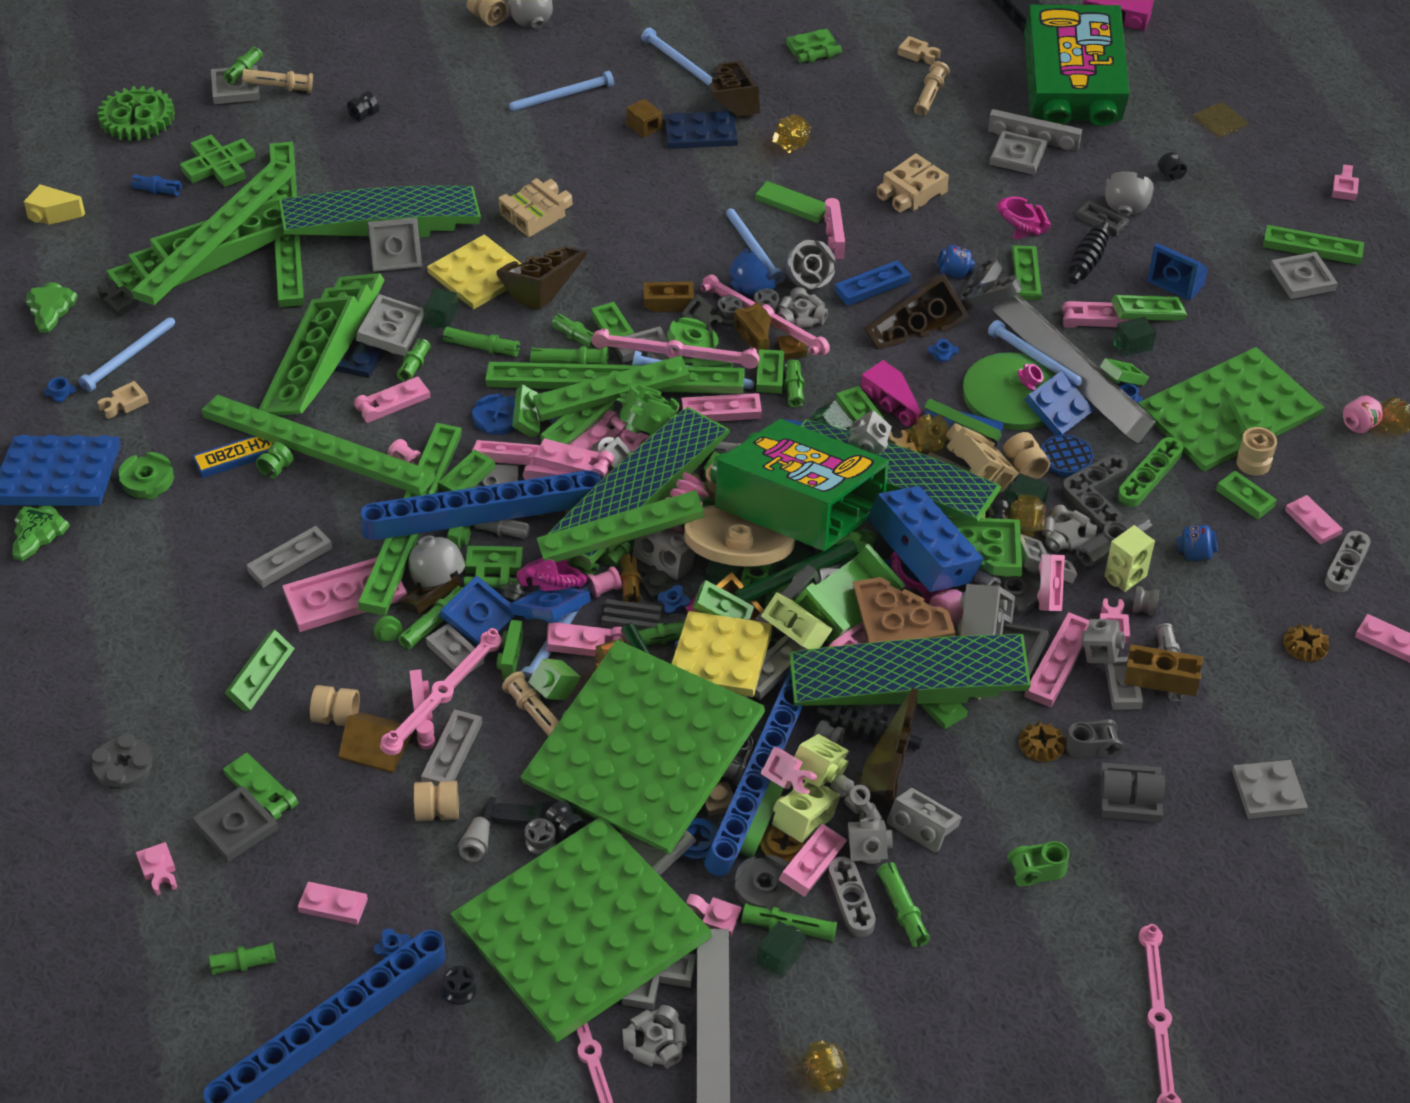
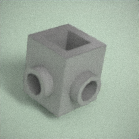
[848,410,892,454]
[1082,619,1125,664]
[848,817,893,864]

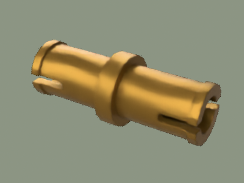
[619,554,641,603]

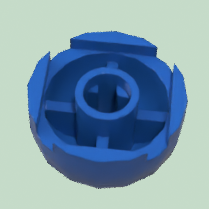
[729,248,776,299]

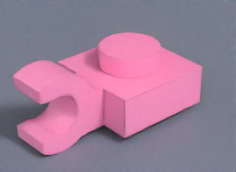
[1332,164,1359,201]
[686,894,742,937]

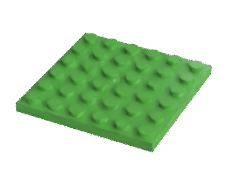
[520,640,765,855]
[450,818,712,1043]

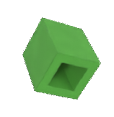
[528,658,581,700]

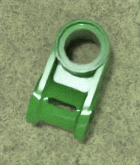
[1007,841,1069,887]

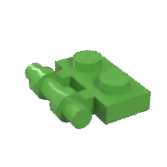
[786,29,842,63]
[464,546,523,589]

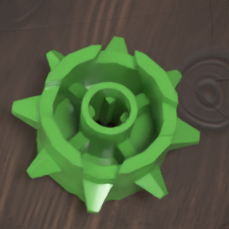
[616,385,679,436]

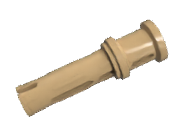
[914,61,950,116]
[242,68,313,94]
[502,672,559,736]

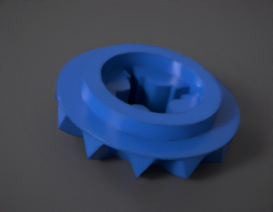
[680,818,718,862]

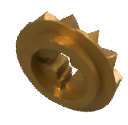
[1283,623,1330,662]
[1019,721,1066,762]
[760,825,809,864]

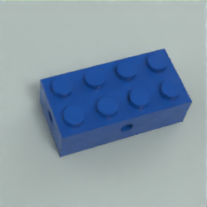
[866,486,984,592]

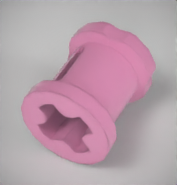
[387,439,422,466]
[587,566,622,598]

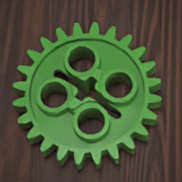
[97,86,175,141]

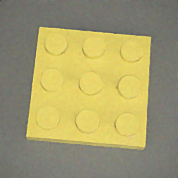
[427,234,522,309]
[672,611,773,697]

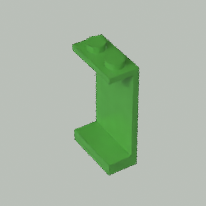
[794,544,905,644]

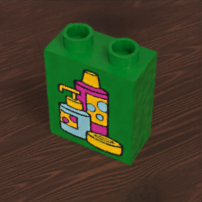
[1024,5,1130,127]
[710,419,889,552]

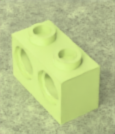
[1104,525,1155,592]
[761,592,832,649]
[794,734,849,788]
[772,781,840,843]

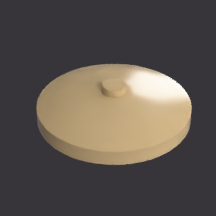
[684,505,795,566]

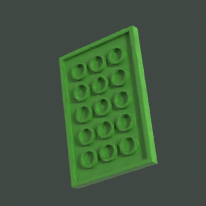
[1138,347,1325,472]

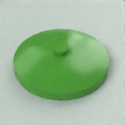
[963,352,1056,430]

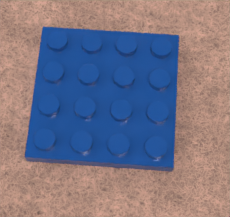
[0,435,121,506]

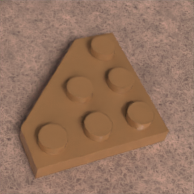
[853,577,955,643]

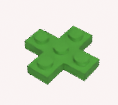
[180,135,256,187]

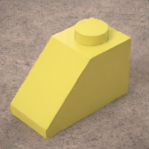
[24,185,85,225]

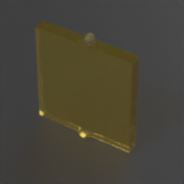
[1193,102,1249,137]

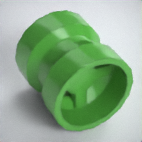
[256,442,294,479]

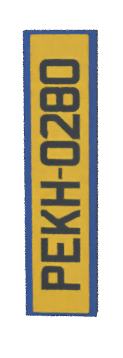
[193,436,292,478]

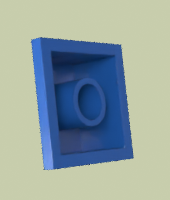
[1147,243,1208,301]

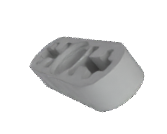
[1325,531,1370,592]
[828,857,876,937]

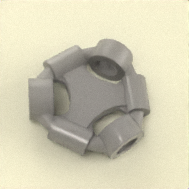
[777,287,828,328]
[1042,505,1097,553]
[830,775,882,820]
[622,1005,687,1069]

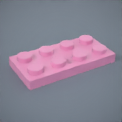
[282,557,407,632]

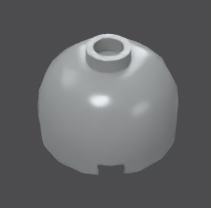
[508,0,553,29]
[1105,171,1154,217]
[785,240,835,290]
[408,536,465,588]

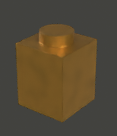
[626,98,662,138]

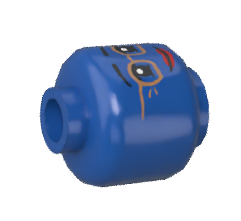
[937,244,975,279]
[1177,525,1218,561]

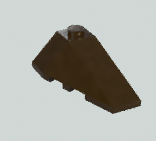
[709,61,760,118]
[497,246,587,310]
[864,274,969,349]
[854,688,918,808]

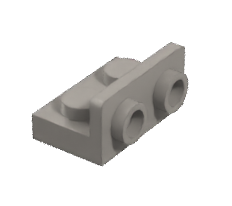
[887,788,962,852]

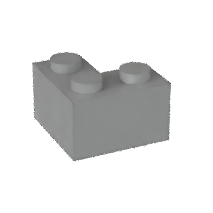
[957,584,1015,636]

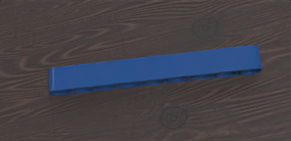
[361,471,601,540]
[704,669,802,876]
[203,930,446,1103]

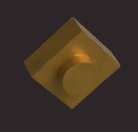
[777,335,807,359]

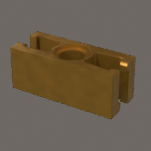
[1124,644,1203,697]

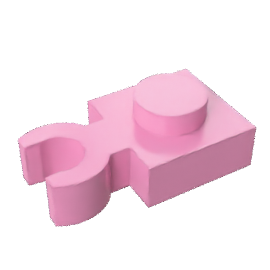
[1099,599,1130,643]
[761,747,817,794]
[136,842,177,896]

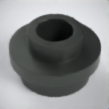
[499,582,527,603]

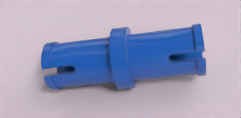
[131,174,181,196]

